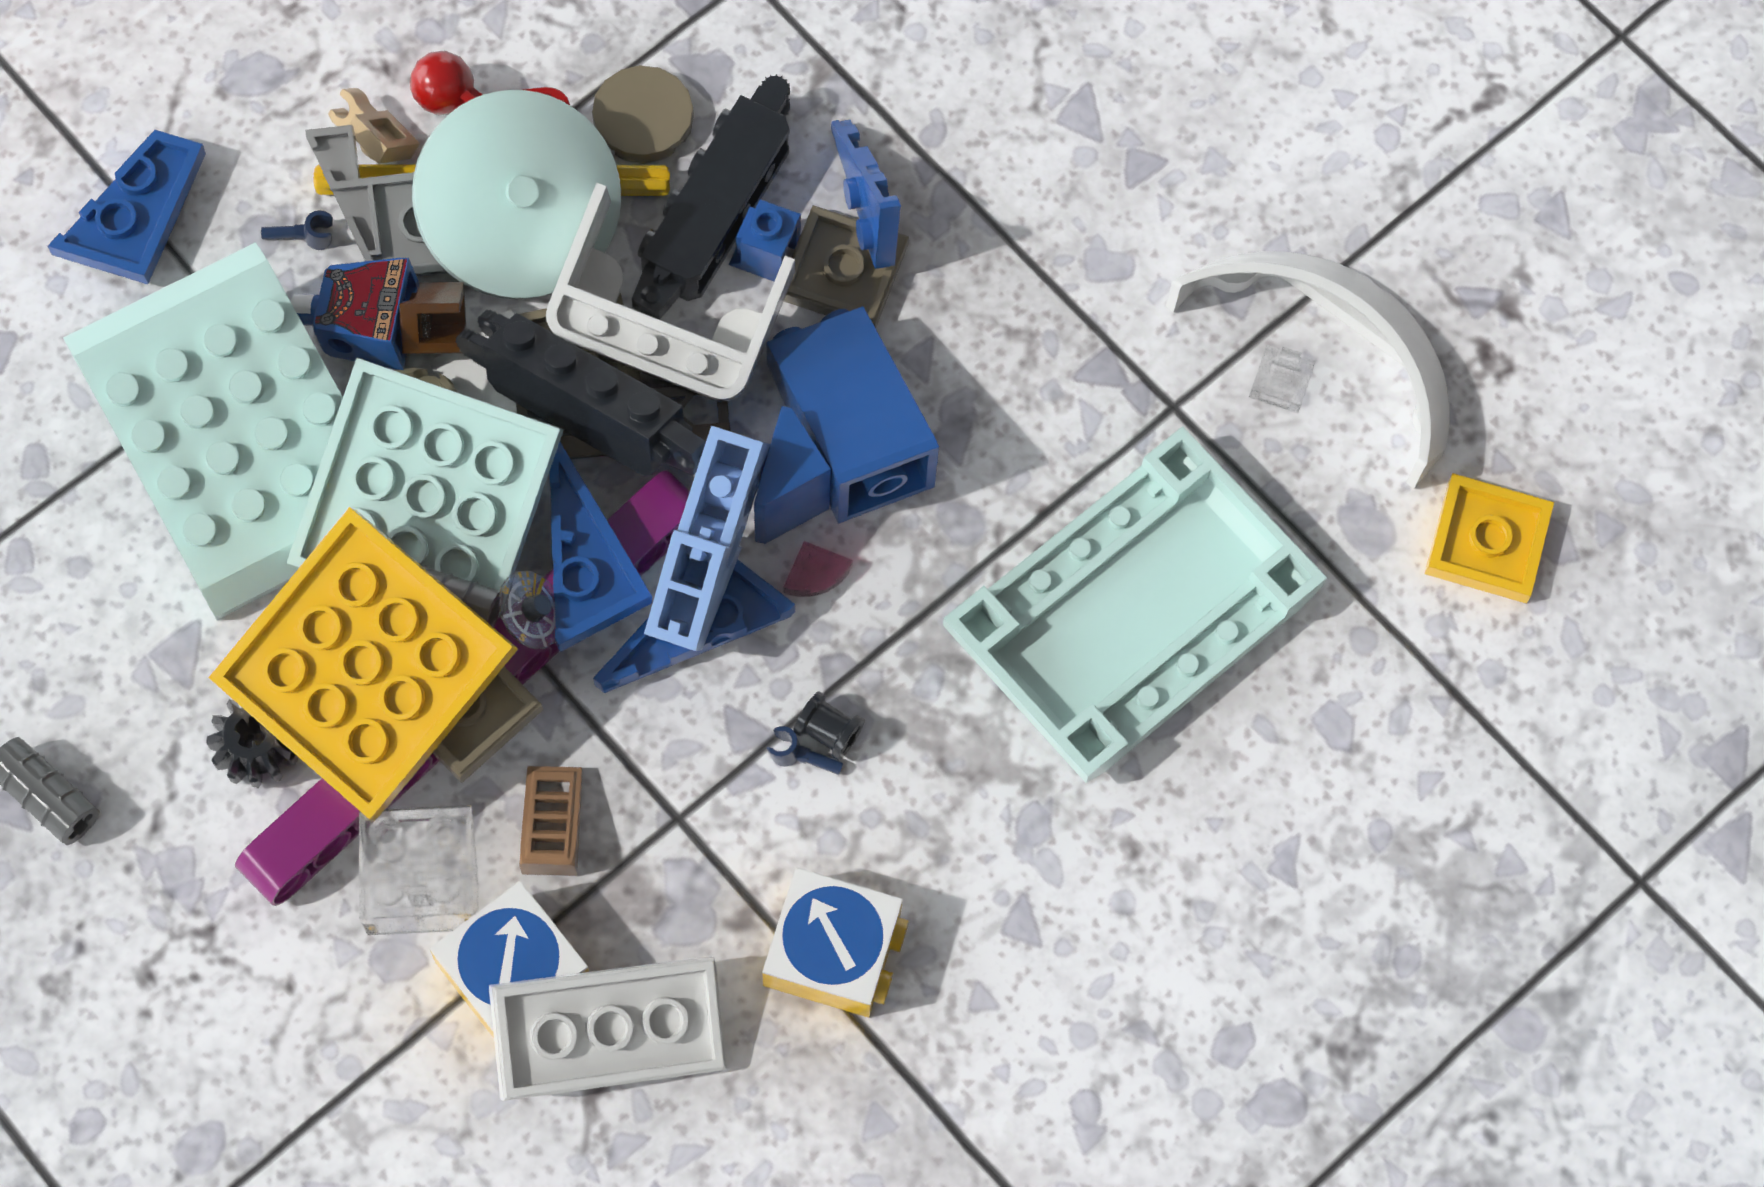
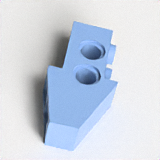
[644,426,770,651]

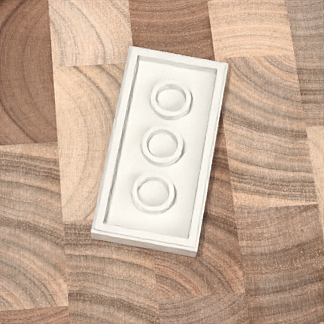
[489,956,727,1101]

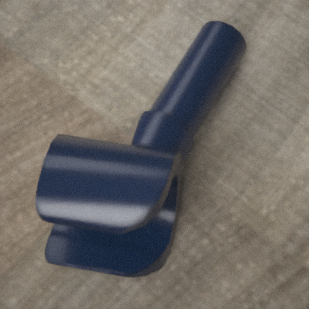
[261,210,333,250]
[767,726,844,775]

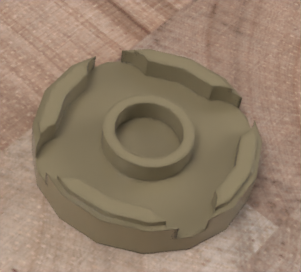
[592,65,694,163]

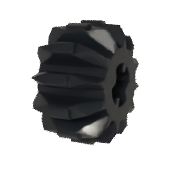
[206,699,298,788]

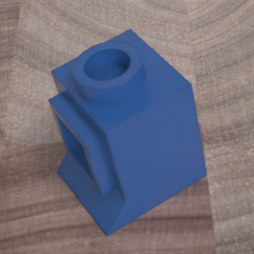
[728,199,801,282]

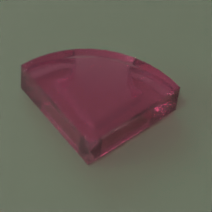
[783,541,853,597]

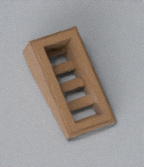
[519,766,583,876]

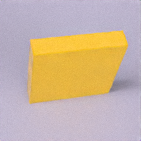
[1424,473,1554,604]

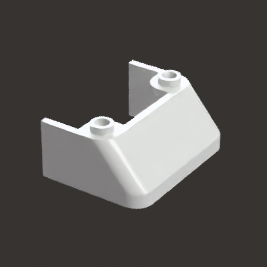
[546,183,795,402]

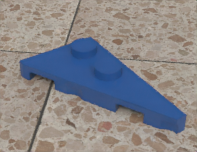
[831,119,901,269]
[549,443,653,652]
[593,559,796,693]

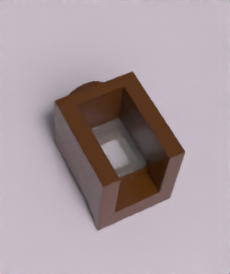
[399,282,467,354]

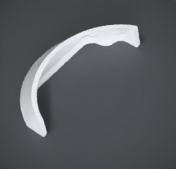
[1166,251,1450,489]

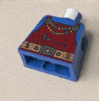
[291,258,419,370]

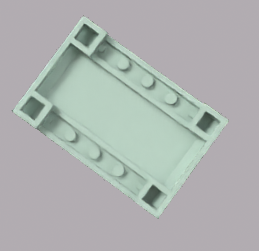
[63,242,343,621]
[943,426,1327,783]

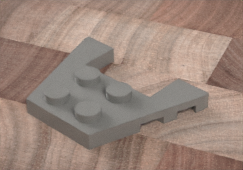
[305,125,447,276]

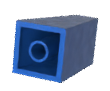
[766,306,939,524]

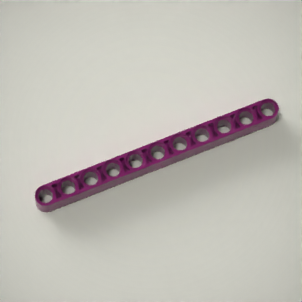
[235,470,690,906]

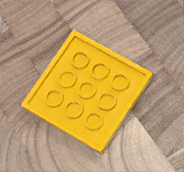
[208,507,518,821]

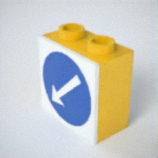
[762,867,909,1018]
[429,881,589,1038]

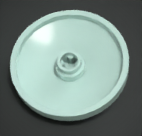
[412,90,621,299]

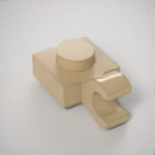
[328,88,420,164]

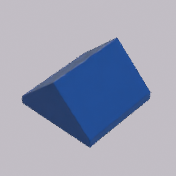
[754,406,831,544]

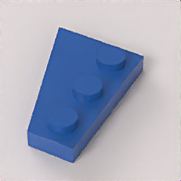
[47,130,206,285]

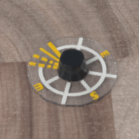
[498,571,556,649]

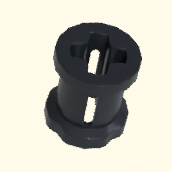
[793,691,865,761]

